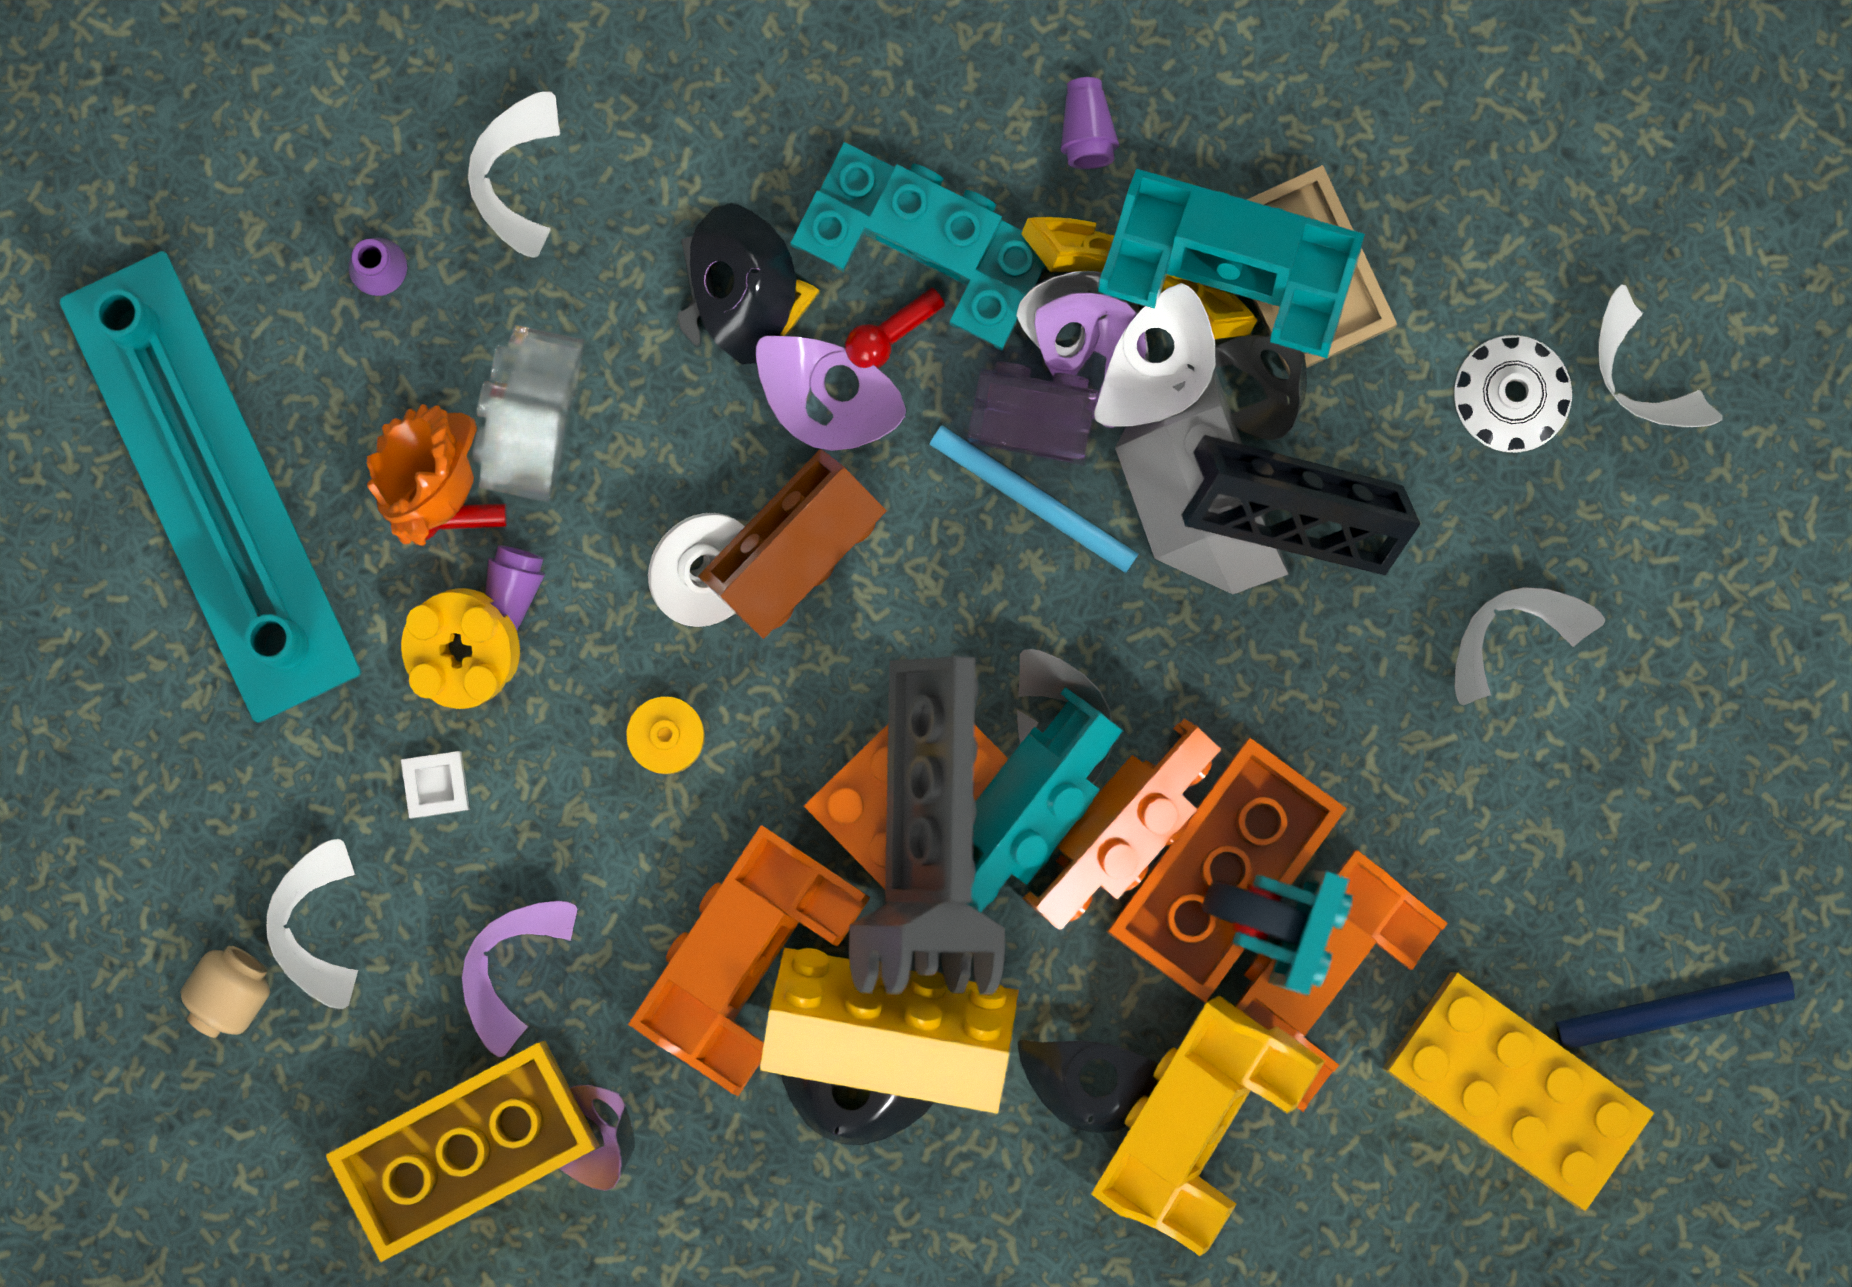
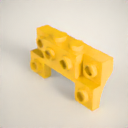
[1091,996,1325,1256]

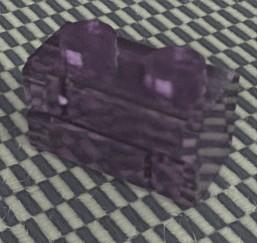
[968,362,1099,466]

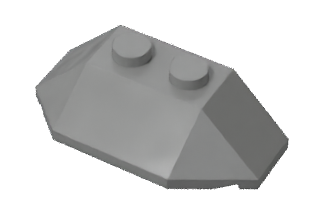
[1115,364,1289,594]

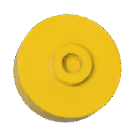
[627,697,705,774]

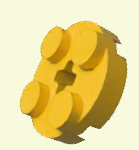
[401,588,520,709]

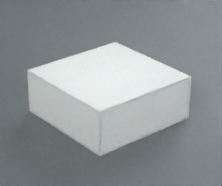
[401,751,470,819]

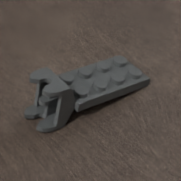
[849,656,1005,994]

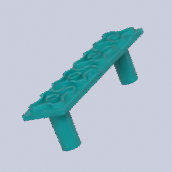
[60,251,362,723]

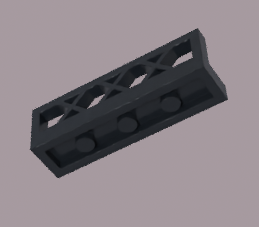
[1181,435,1420,576]

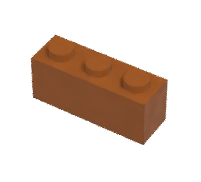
[698,449,887,639]

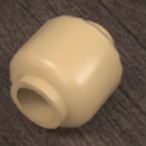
[180,946,270,1038]

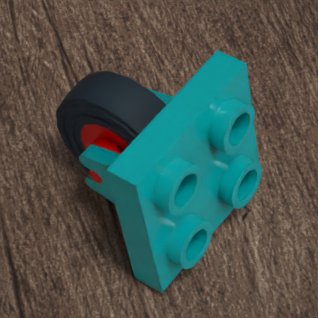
[1202,870,1353,995]

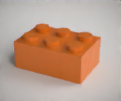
[804,724,1008,889]

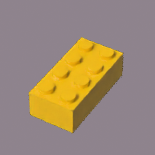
[760,947,1019,1113]
[1382,972,1654,1211]
[325,1041,600,1262]

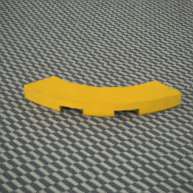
[1021,217,1257,339]

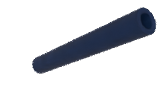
[1555,971,1795,1050]

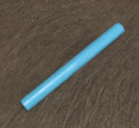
[929,425,1138,573]

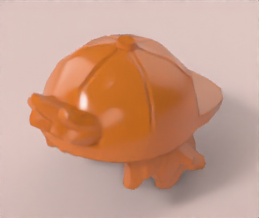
[367,404,477,546]

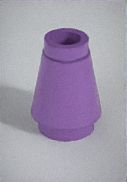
[1061,77,1119,169]
[349,238,407,296]
[485,545,545,630]

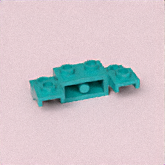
[790,142,1046,351]
[1098,168,1365,359]
[966,687,1123,913]

